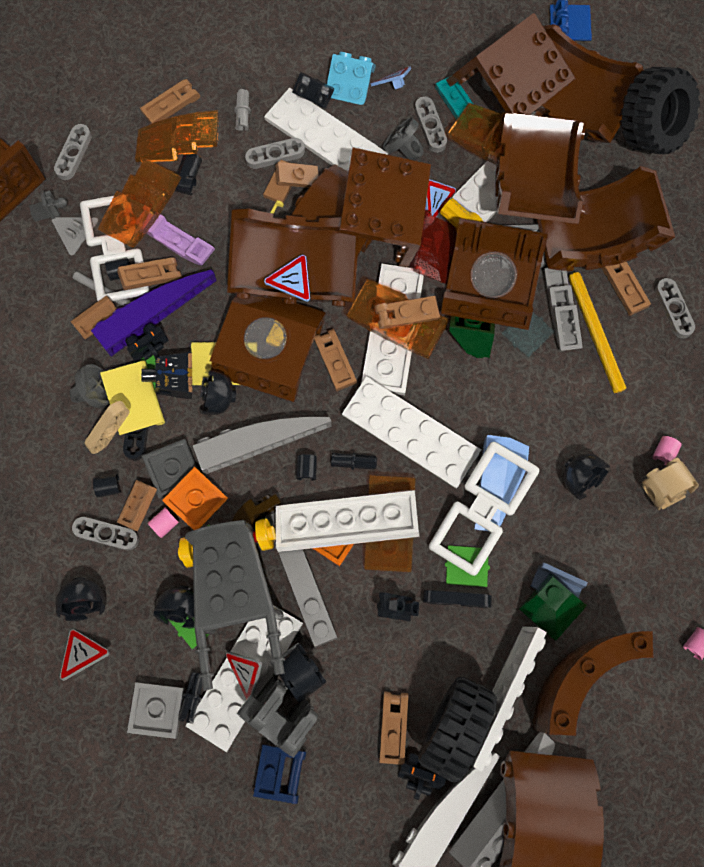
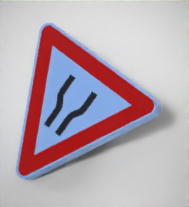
[370,66,411,90]
[425,179,456,224]
[264,255,310,302]

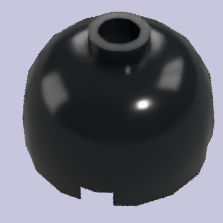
[199,369,236,415]
[563,453,610,500]
[55,577,105,621]
[153,585,194,629]

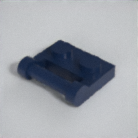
[253,744,307,804]

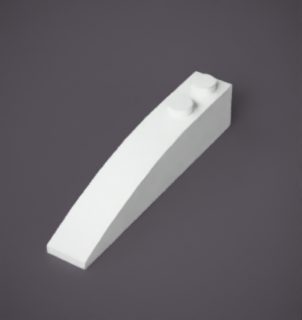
[392,752,500,867]

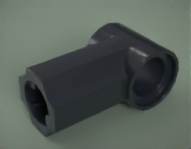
[170,151,202,196]

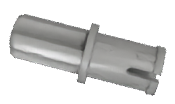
[234,89,251,130]

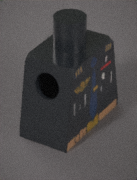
[141,352,192,399]

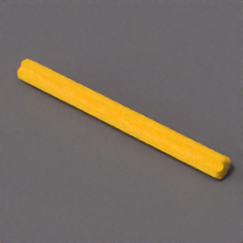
[568,272,626,393]

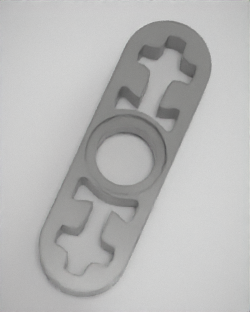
[415,97,447,153]
[54,124,92,180]
[245,138,305,169]
[655,278,695,338]
[72,517,139,551]

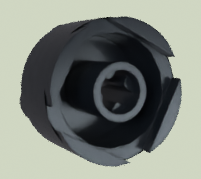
[271,642,326,703]

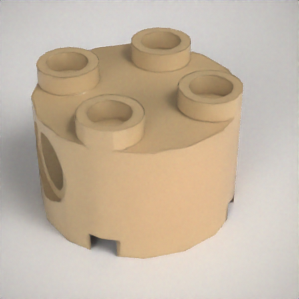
[642,458,699,510]

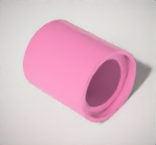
[653,436,682,465]
[148,508,179,538]
[683,627,704,660]

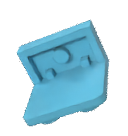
[327,52,376,105]

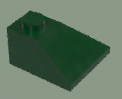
[449,316,495,358]
[519,574,587,641]

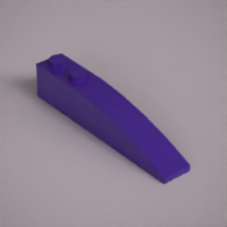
[91,270,217,356]

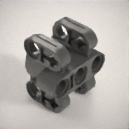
[237,676,318,758]

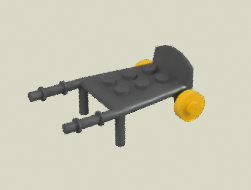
[178,519,285,691]

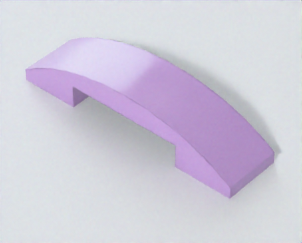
[136,207,215,266]

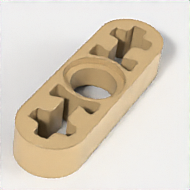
[85,401,130,454]

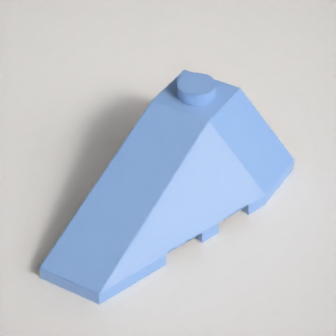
[474,435,529,532]

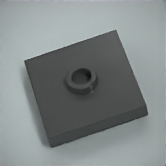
[142,439,197,499]

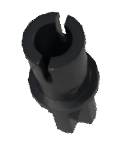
[331,452,377,470]
[178,673,202,724]

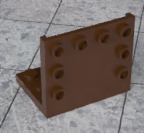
[446,13,575,115]
[0,139,46,222]
[339,147,431,267]

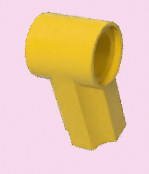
[440,198,483,232]

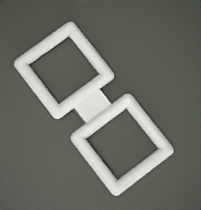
[80,193,149,301]
[429,442,539,576]

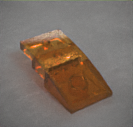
[448,103,502,165]
[135,110,219,162]
[97,158,182,248]
[347,279,448,359]
[364,475,416,572]

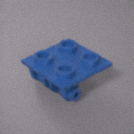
[550,0,592,41]

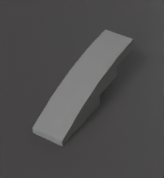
[543,268,583,351]

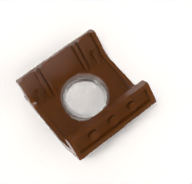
[441,218,548,330]
[210,296,326,402]

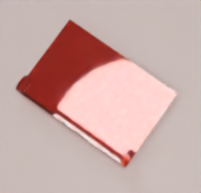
[413,210,457,284]

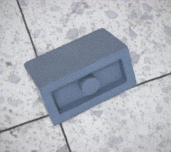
[530,563,588,598]

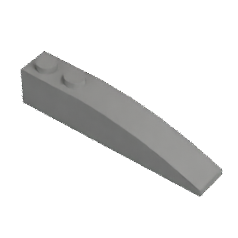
[193,417,332,475]
[265,512,338,648]
[449,732,556,867]

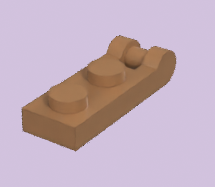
[140,79,200,127]
[117,258,183,290]
[601,262,651,316]
[374,296,440,329]
[314,329,357,392]
[379,691,408,765]

